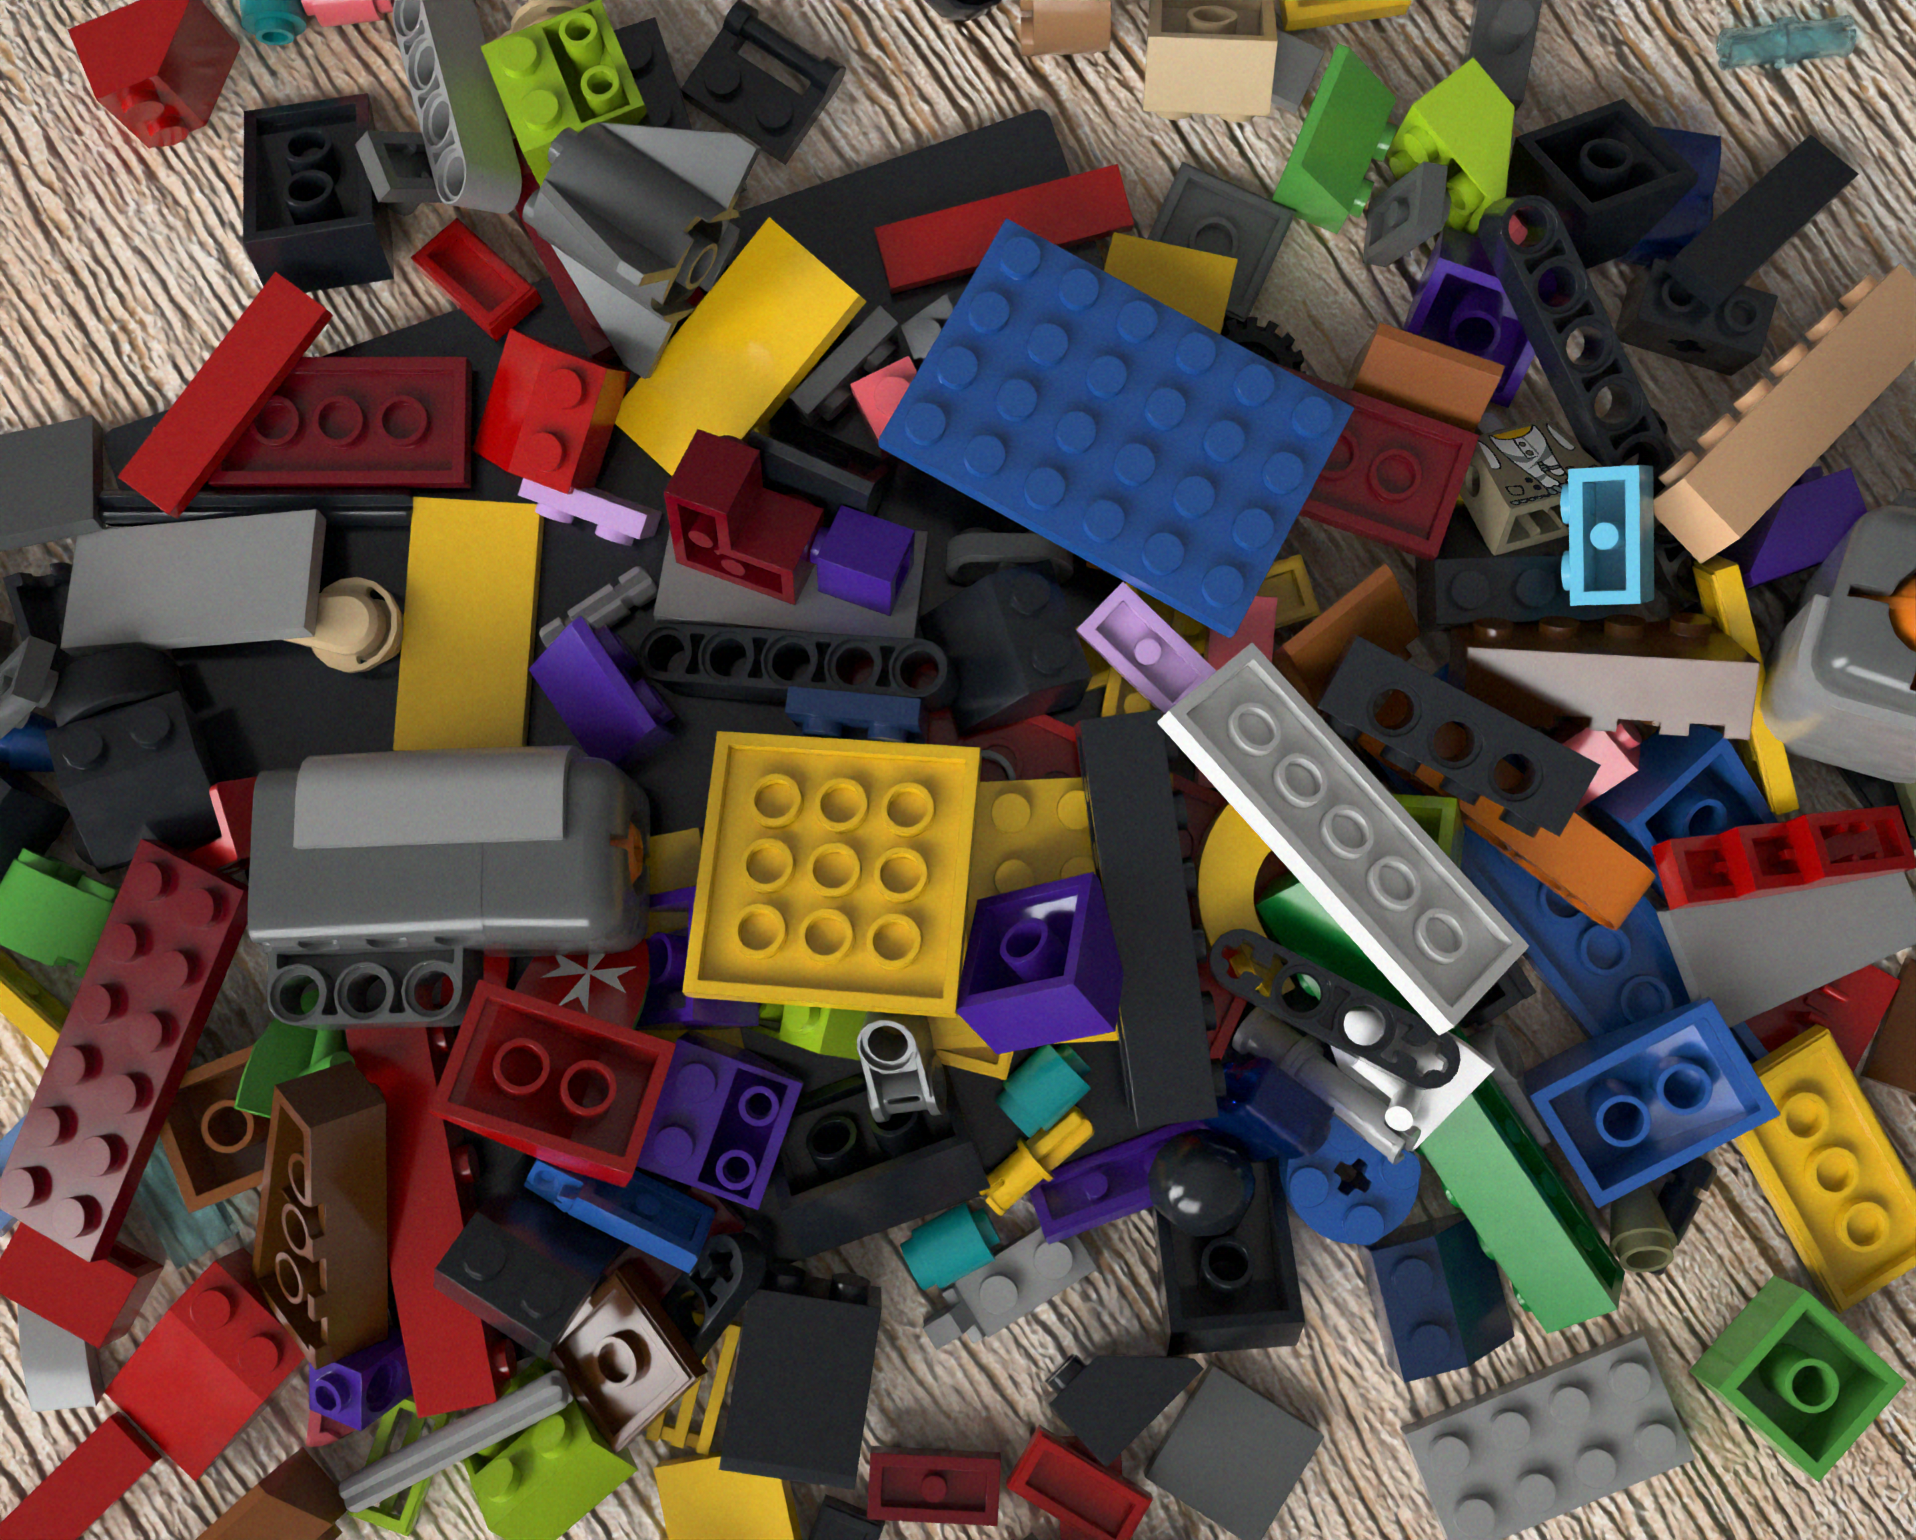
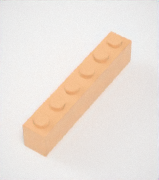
[1653,263,1916,564]

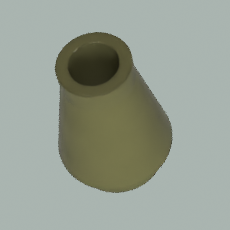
[1609,1182,1677,1272]

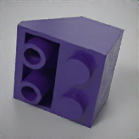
[529,616,676,773]
[636,1030,804,1210]

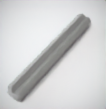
[338,1370,573,1513]

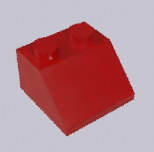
[68,0,240,149]
[473,328,631,495]

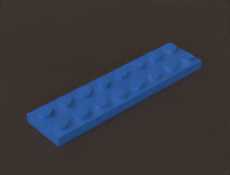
[1356,661,1769,1064]

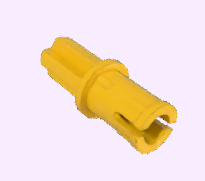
[979,1105,1095,1216]

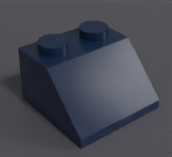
[1357,1212,1515,1383]

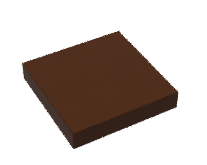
[549,1263,708,1454]

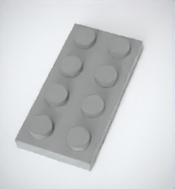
[1400,1331,1695,1540]

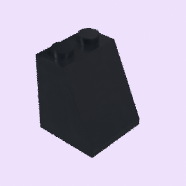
[719,1263,882,1490]

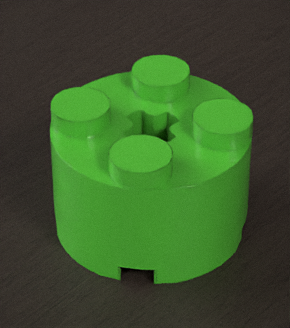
[0,848,121,978]

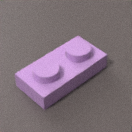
[518,478,662,546]
[1076,582,1216,716]

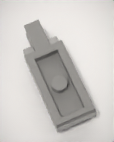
[922,1223,1097,1350]

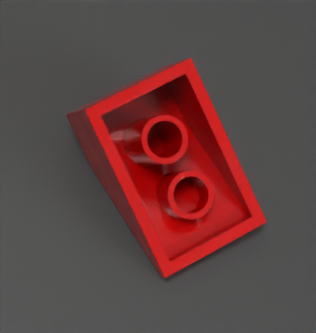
[429,979,676,1188]
[104,1247,309,1482]

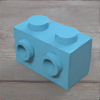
[1560,465,1654,606]

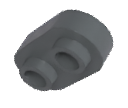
[945,527,1074,585]

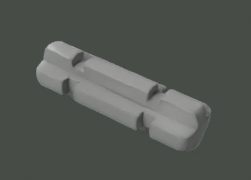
[539,566,658,648]

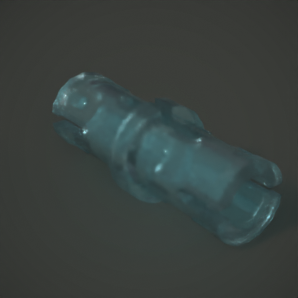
[1716,15,1856,71]

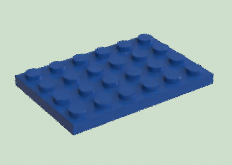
[878,218,1354,639]

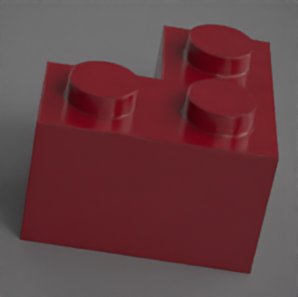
[664,429,825,605]

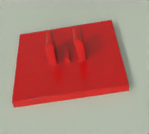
[1744,964,1900,1073]

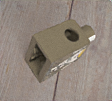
[1459,413,1603,556]

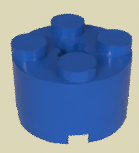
[1277,1106,1421,1245]

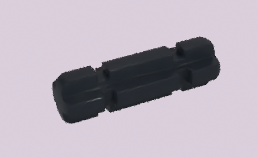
[1649,1157,1717,1276]

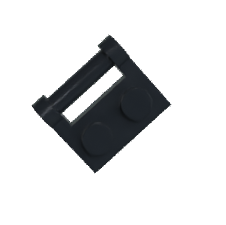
[680,0,846,165]

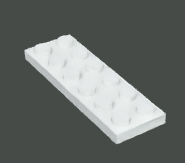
[1157,642,1529,1035]

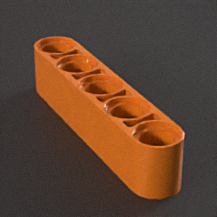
[1357,689,1656,931]

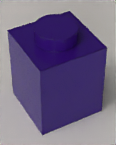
[810,505,915,616]

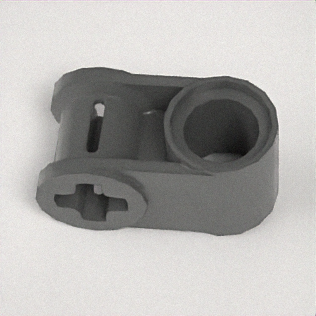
[857,1011,947,1122]

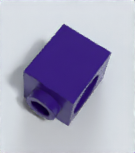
[309,1324,413,1431]

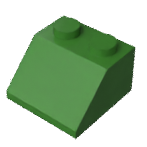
[1271,43,1398,234]

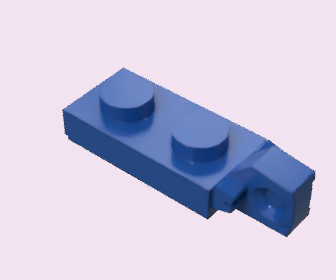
[524,1158,716,1273]

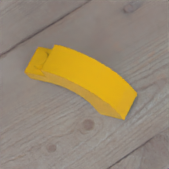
[1192,801,1295,998]

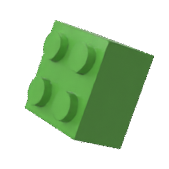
[1689,1275,1907,1483]

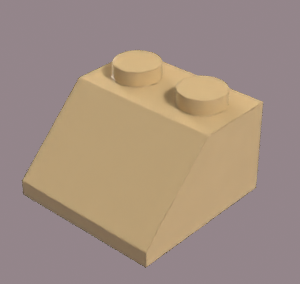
[1143,0,1278,122]

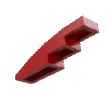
[1651,805,1916,910]

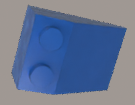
[1586,724,1779,905]
[1524,996,1781,1209]

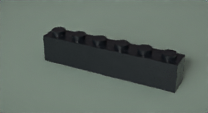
[1074,709,1226,1129]

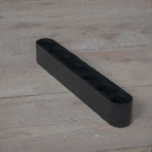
[1478,195,1722,602]

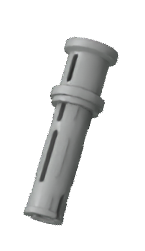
[1232,1007,1421,1165]

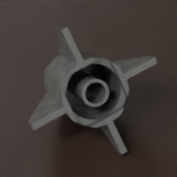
[522,122,762,379]

